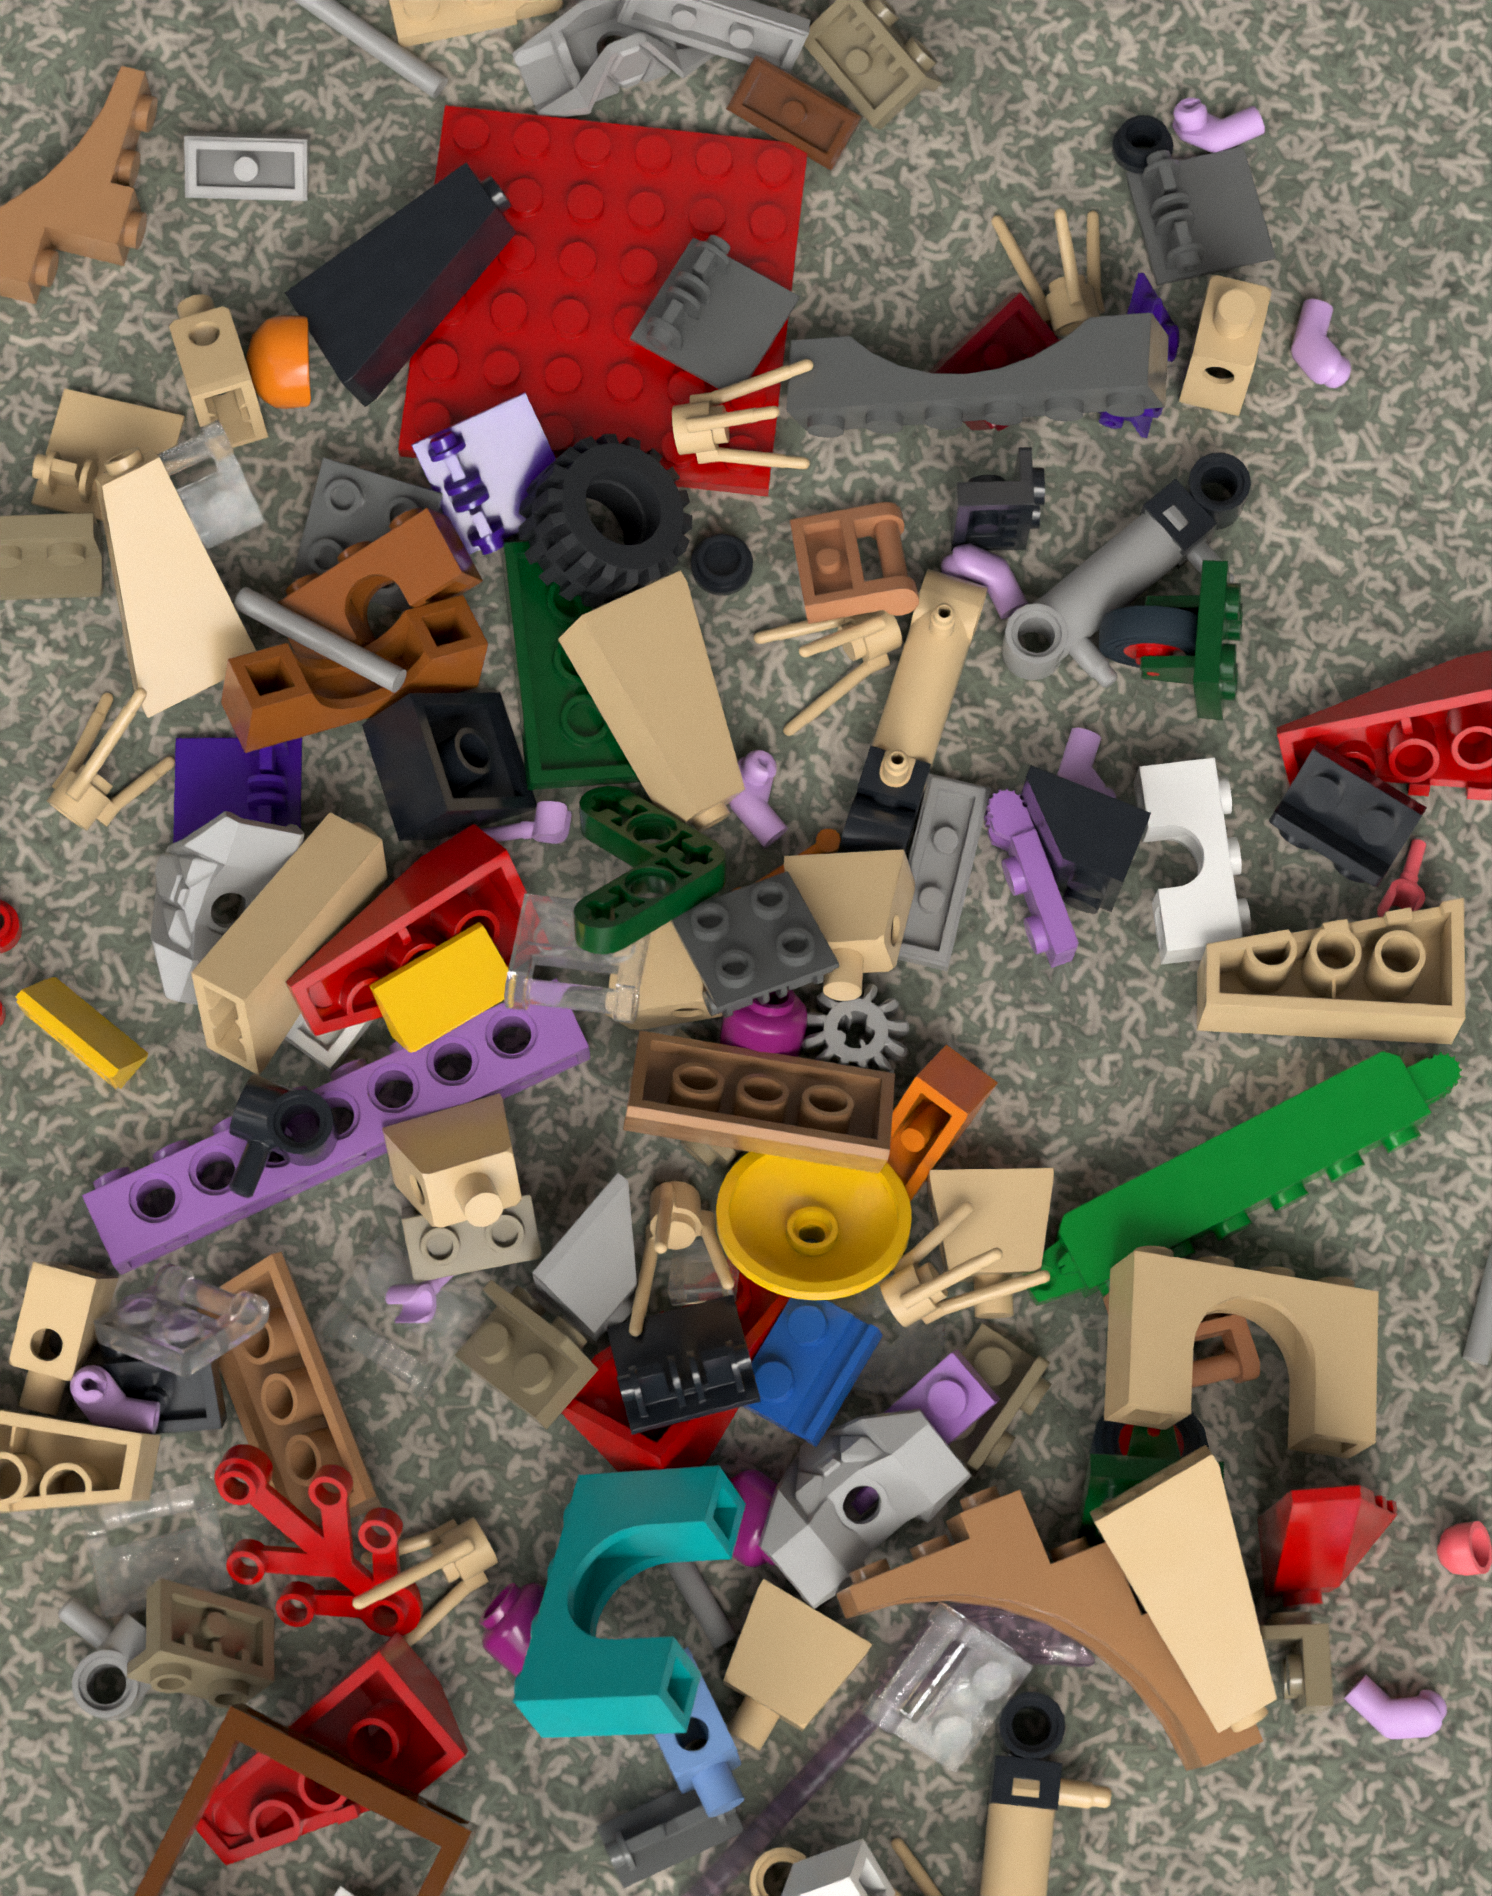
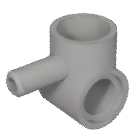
[58,1597,151,1721]

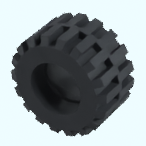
[518,434,692,608]

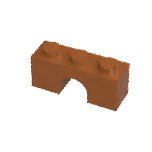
[277,508,483,659]

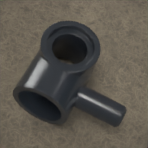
[228,1074,338,1198]

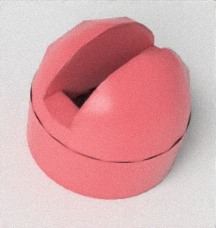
[1437,1521,1492,1576]

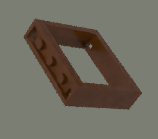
[134,1702,479,1896]

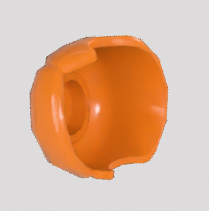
[246,315,311,409]

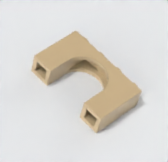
[1104,1246,1379,1459]

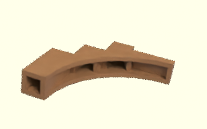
[0,66,157,304]
[836,1486,1263,1771]

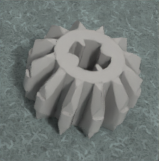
[802,983,909,1073]

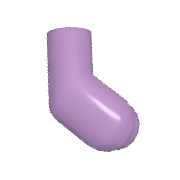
[1172,98,1265,153]
[1291,299,1351,388]
[941,543,1028,619]
[1057,728,1116,799]
[729,750,788,848]
[70,1365,160,1434]
[1343,1675,1447,1740]

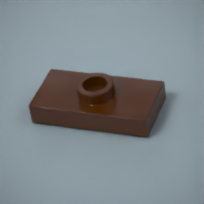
[726,55,864,171]

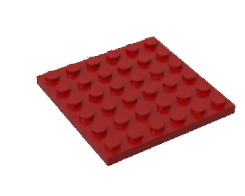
[398,105,807,497]

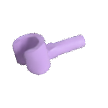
[481,801,571,844]
[385,1275,454,1323]

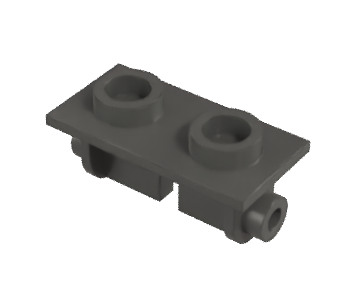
[596,1788,745,1888]

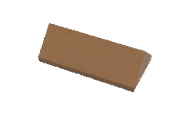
[623,1030,895,1173]
[195,1252,382,1544]

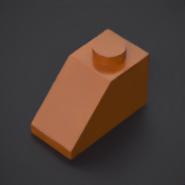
[887,1044,998,1202]

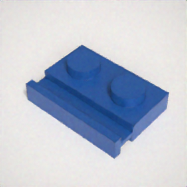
[742,1298,883,1448]

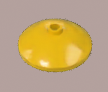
[716,1152,912,1300]

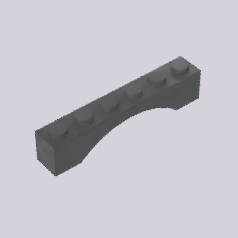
[786,313,1169,438]

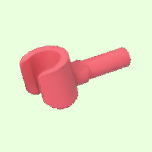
[1377,839,1426,917]

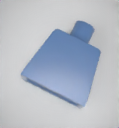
[653,1647,745,1817]

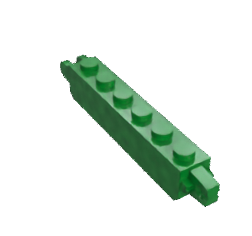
[1023,1051,1462,1306]

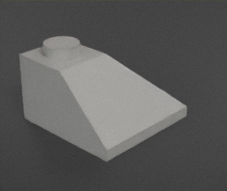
[532,1173,637,1342]

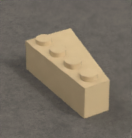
[1197,898,1465,1044]
[0,1409,161,1513]

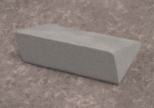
[184,131,311,201]

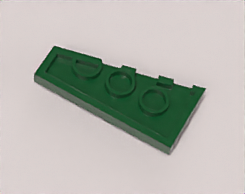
[500,541,640,790]

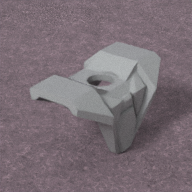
[512,0,716,118]
[150,811,304,1005]
[758,1409,972,1609]

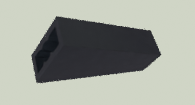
[284,163,516,407]

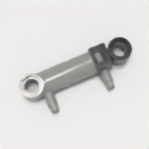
[1001,452,1251,688]

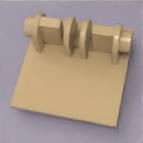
[31,388,185,521]

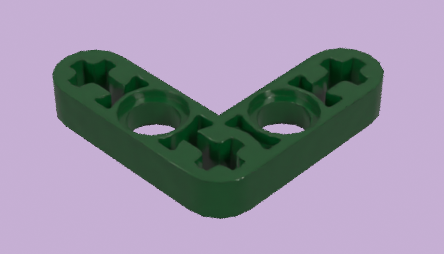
[573,786,726,955]

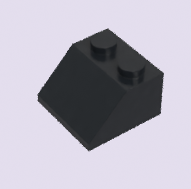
[362,692,537,841]
[1020,765,1151,914]

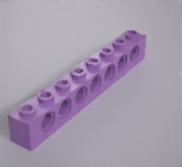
[82,978,591,1275]

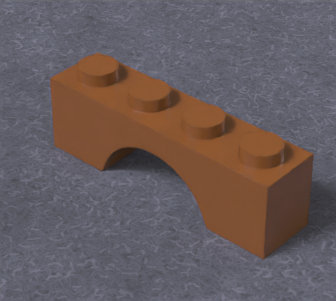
[221,595,488,753]

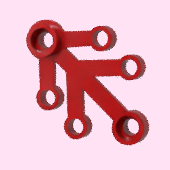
[214,1444,423,1637]

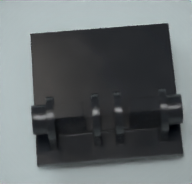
[606,1295,761,1435]

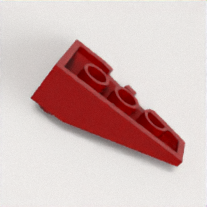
[1276,650,1492,801]
[285,824,553,1036]
[562,1264,791,1472]
[1257,1485,1398,1608]
[195,1632,469,1866]

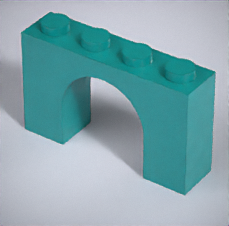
[513,1466,746,1738]

